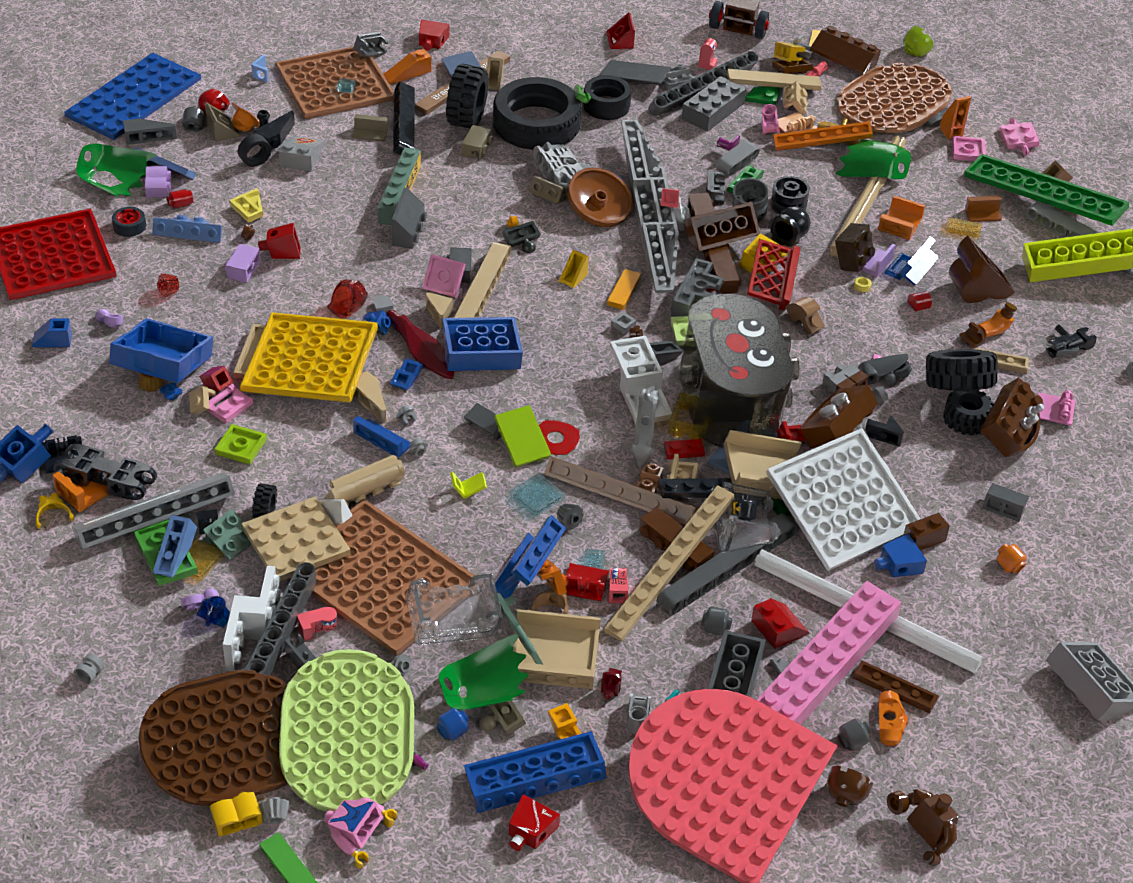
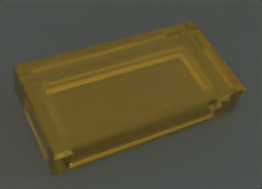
[946,217,982,238]

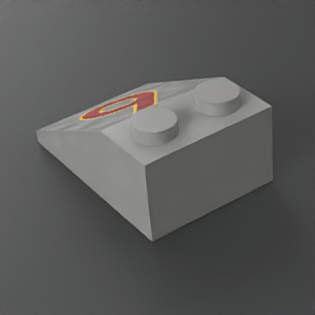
[279,136,326,172]

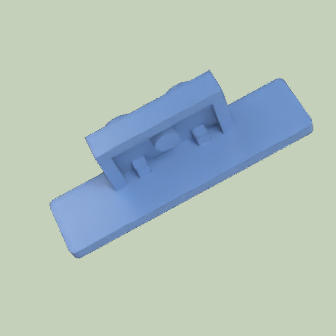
[152,215,222,243]

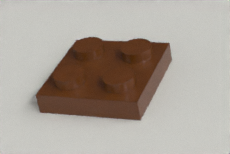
[772,59,813,74]

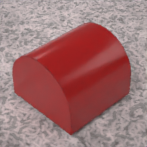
[907,291,932,312]

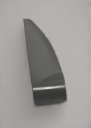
[858,354,909,385]

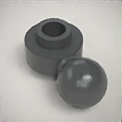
[882,361,912,386]

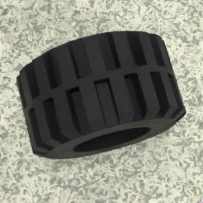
[943,390,994,436]

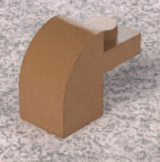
[785,297,825,334]

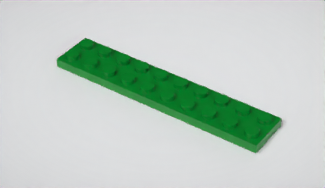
[964,154,1130,226]

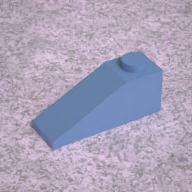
[153,515,197,578]

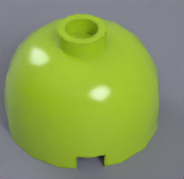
[903,26,934,57]

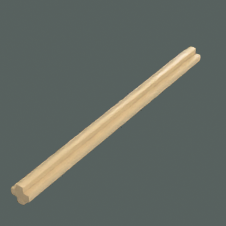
[829,136,907,257]

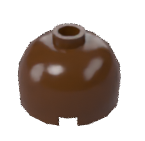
[827,766,873,807]

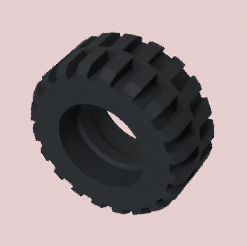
[446,63,489,129]
[926,349,998,391]

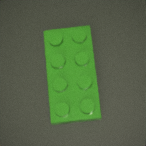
[133,519,198,586]

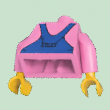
[324,797,397,869]

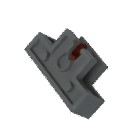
[671,258,724,317]

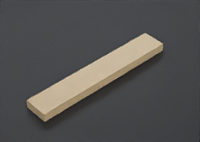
[727,69,821,91]

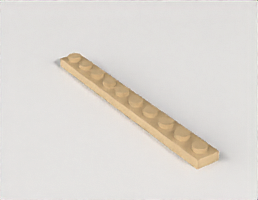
[604,485,734,642]

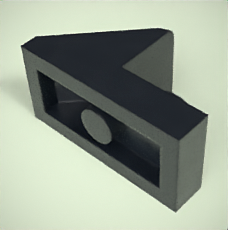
[865,415,904,447]
[196,509,218,535]

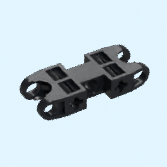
[53,444,157,500]

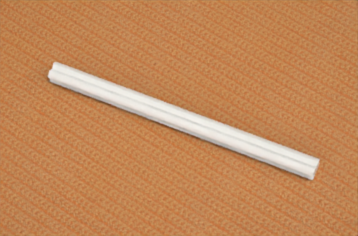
[754,549,983,674]

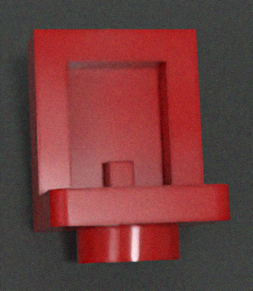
[777,421,806,445]

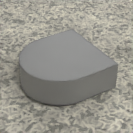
[373,295,394,312]

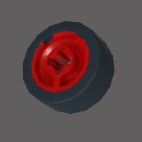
[112,206,146,237]

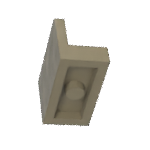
[352,114,388,142]

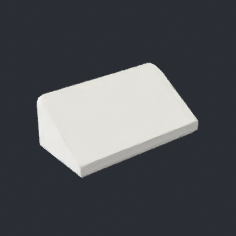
[319,499,352,524]

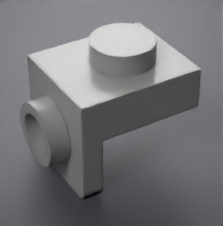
[793,34,815,59]

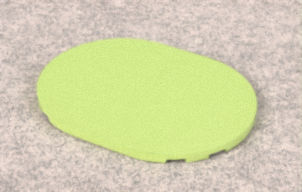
[279,649,414,812]

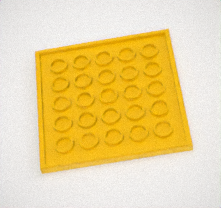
[240,312,378,403]

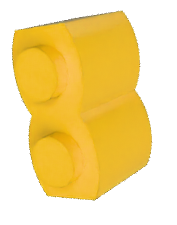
[210,792,263,837]

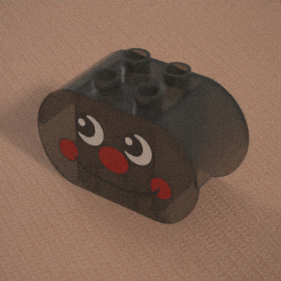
[678,294,800,448]

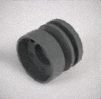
[732,178,768,222]

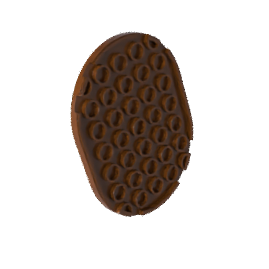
[138,670,288,806]

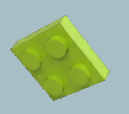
[215,424,267,465]

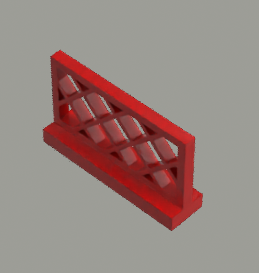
[747,239,801,311]

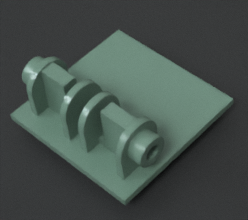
[202,509,251,560]

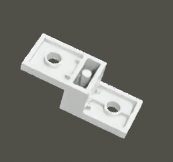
[610,336,673,424]
[223,566,281,671]

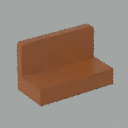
[965,196,1002,222]

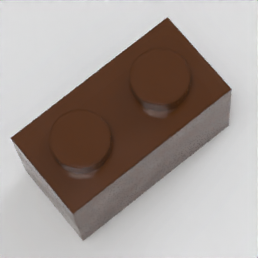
[903,512,950,551]

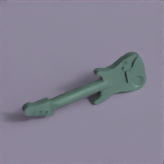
[494,593,544,665]

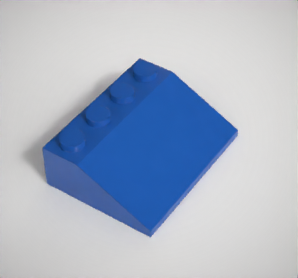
[442,317,523,371]

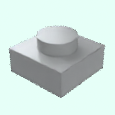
[611,312,637,334]

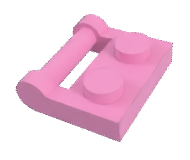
[206,383,253,423]

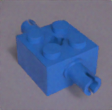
[0,423,54,483]

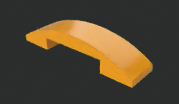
[548,703,608,785]

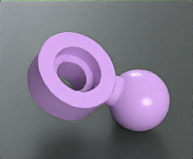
[95,309,123,328]
[181,588,219,611]

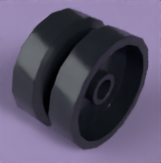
[770,176,810,214]

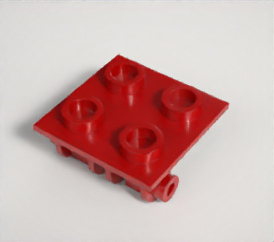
[565,563,610,602]

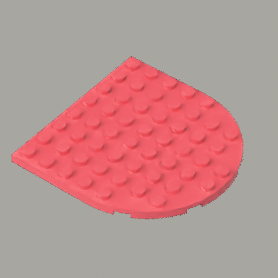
[628,689,837,883]

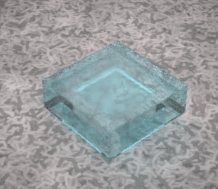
[584,549,605,569]

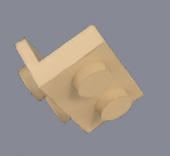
[783,81,808,115]
[667,454,699,479]

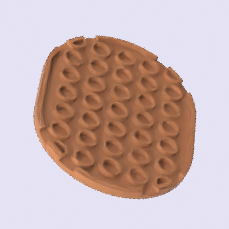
[837,63,952,133]

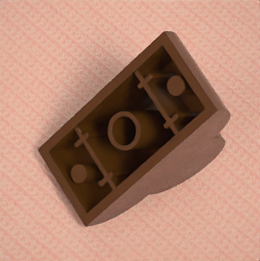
[949,235,1015,303]

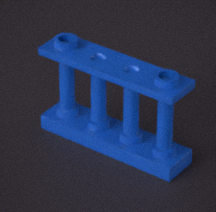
[491,515,566,599]

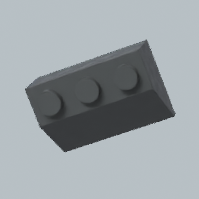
[392,188,427,249]

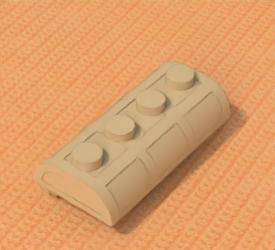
[323,455,405,507]

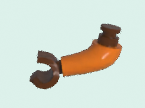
[959,302,1017,348]

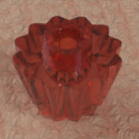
[157,273,179,297]

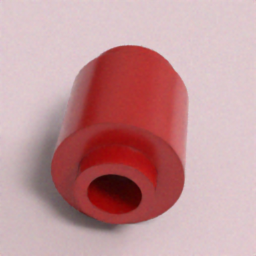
[166,189,194,209]

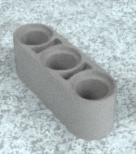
[716,140,760,177]

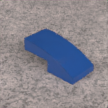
[390,359,423,390]

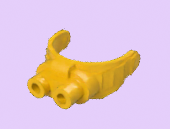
[35,492,74,529]

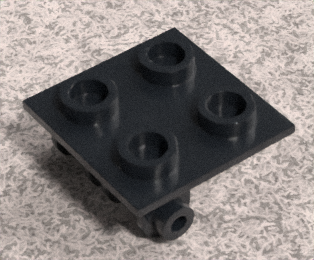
[42,435,82,474]

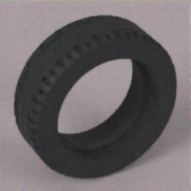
[493,77,582,150]

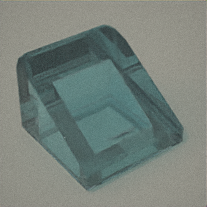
[337,78,356,93]

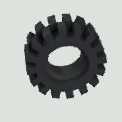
[252,483,277,519]

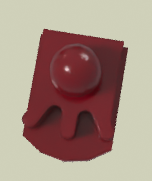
[601,668,622,700]

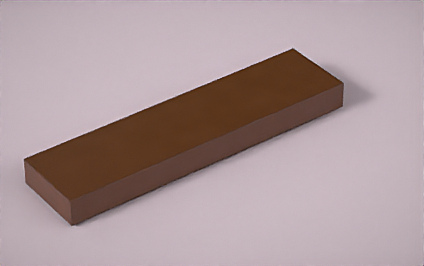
[852,661,939,714]

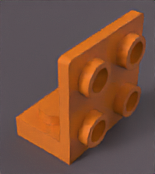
[52,471,109,513]

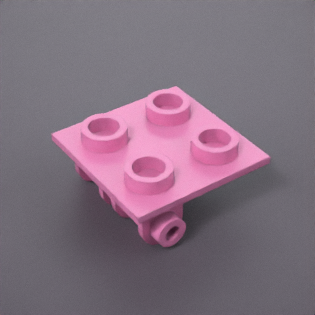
[1038,390,1075,426]

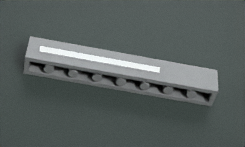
[72,472,235,549]

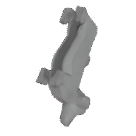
[629,386,659,469]

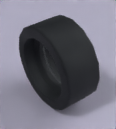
[237,134,271,167]

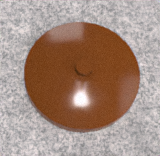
[567,167,633,227]

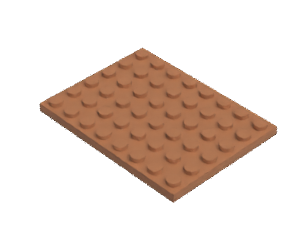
[290,499,482,656]

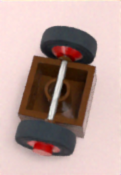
[709,0,770,39]

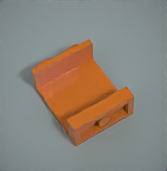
[878,195,925,240]

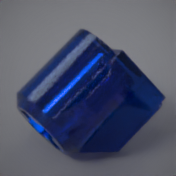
[196,596,230,628]

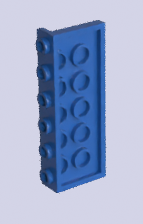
[464,731,607,813]

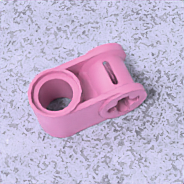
[762,104,780,135]

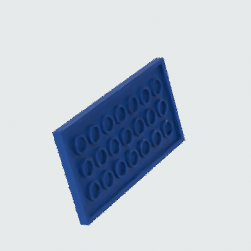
[64,53,201,140]

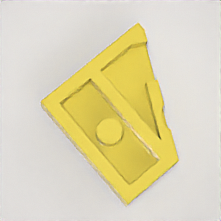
[229,188,263,223]

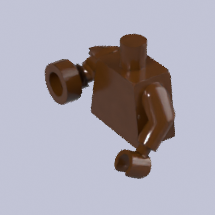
[887,789,959,866]

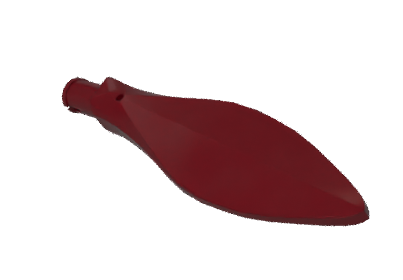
[386,309,454,379]

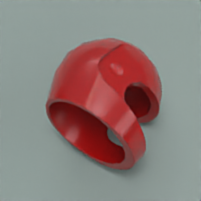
[198,88,230,116]

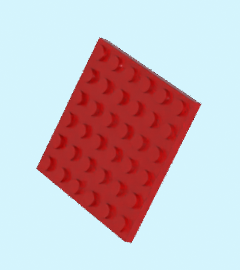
[0,208,117,300]

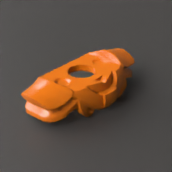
[879,691,908,746]

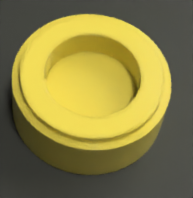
[854,277,872,292]

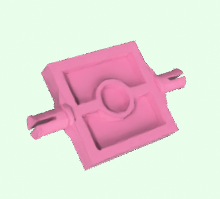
[999,118,1040,156]

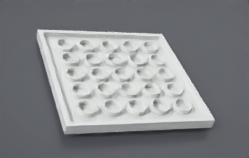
[766,428,921,571]

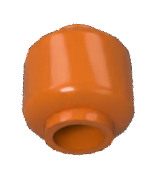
[996,544,1027,574]

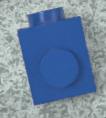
[362,310,392,335]

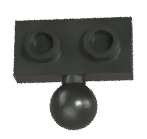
[502,221,541,253]

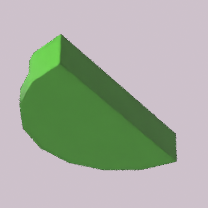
[573,84,591,103]

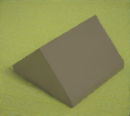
[205,103,240,142]

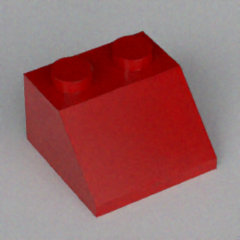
[751,598,809,649]

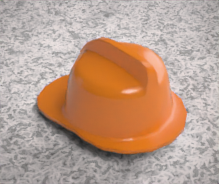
[232,103,260,132]

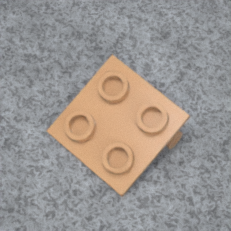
[778,112,817,133]

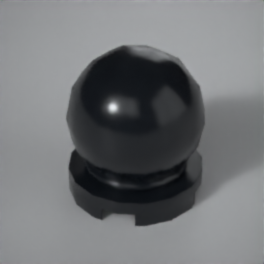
[768,206,811,247]

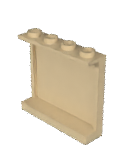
[723,430,802,499]
[513,609,601,689]

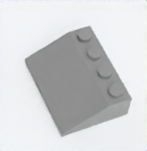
[1046,642,1133,721]

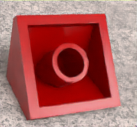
[606,12,635,49]

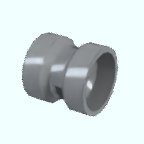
[74,653,105,684]

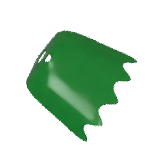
[835,139,911,179]
[76,143,156,197]
[438,634,528,710]

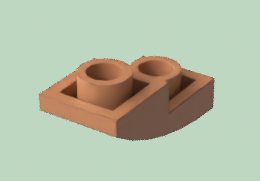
[636,463,664,493]

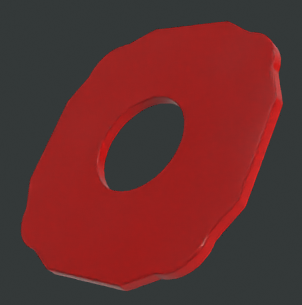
[539,420,580,455]

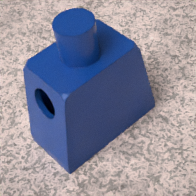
[874,534,927,577]

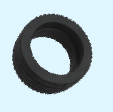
[583,75,631,120]

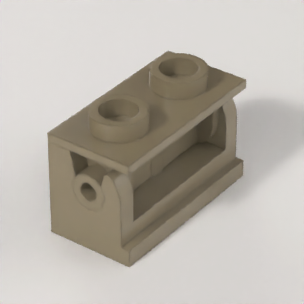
[462,125,493,160]

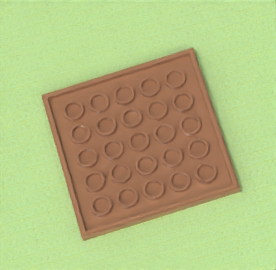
[275,46,394,119]

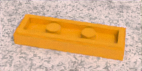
[607,269,641,310]

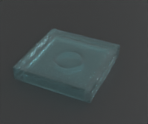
[510,473,565,517]

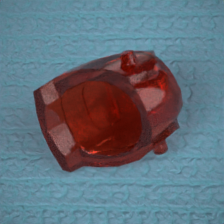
[327,279,368,319]

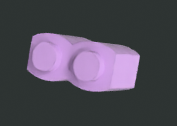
[145,166,171,198]

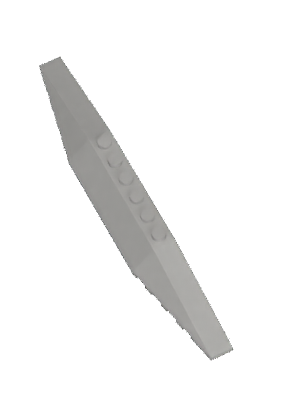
[621,119,679,293]

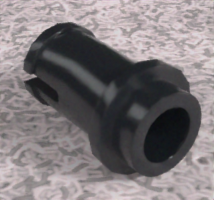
[257,110,270,128]

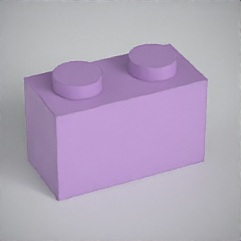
[225,244,261,283]

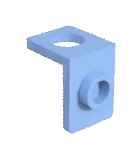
[251,55,269,82]

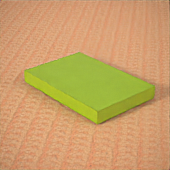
[494,405,551,468]

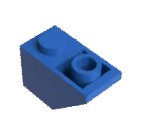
[32,318,72,347]

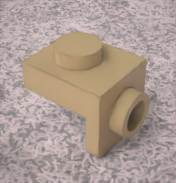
[189,386,216,415]

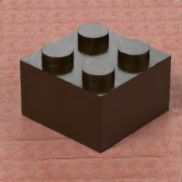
[835,223,875,272]

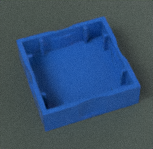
[109,318,213,383]

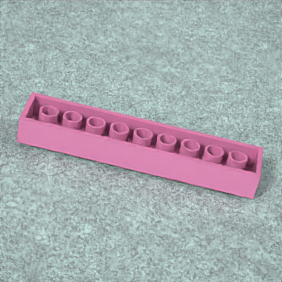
[757,581,901,725]

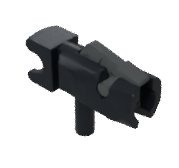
[1046,324,1097,358]

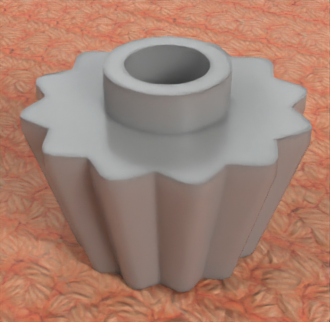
[258,797,289,824]

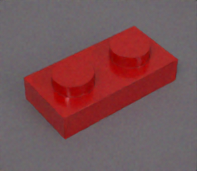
[664,439,705,459]

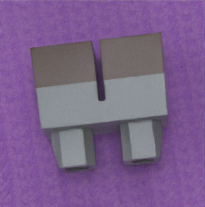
[822,364,869,393]

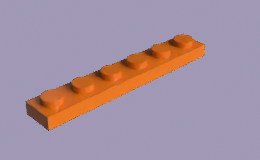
[773,121,873,151]

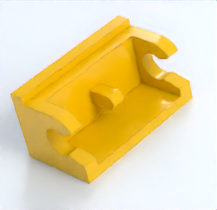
[773,42,806,62]

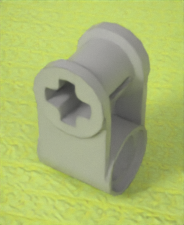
[627,693,652,734]

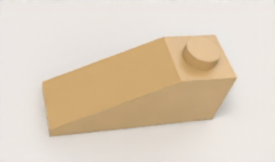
[353,371,386,424]

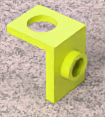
[450,472,487,499]

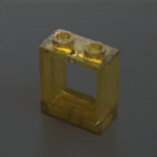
[668,392,716,441]

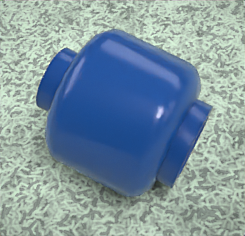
[436,708,470,741]

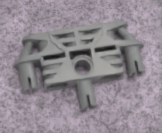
[533,142,592,191]

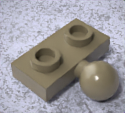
[479,701,526,735]

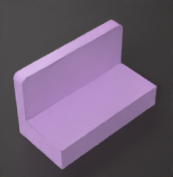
[862,244,896,278]

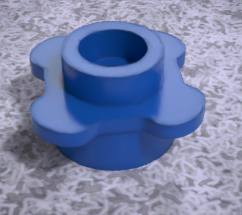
[160,382,182,400]

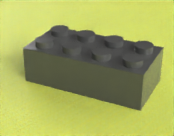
[682,76,746,132]
[708,630,766,698]

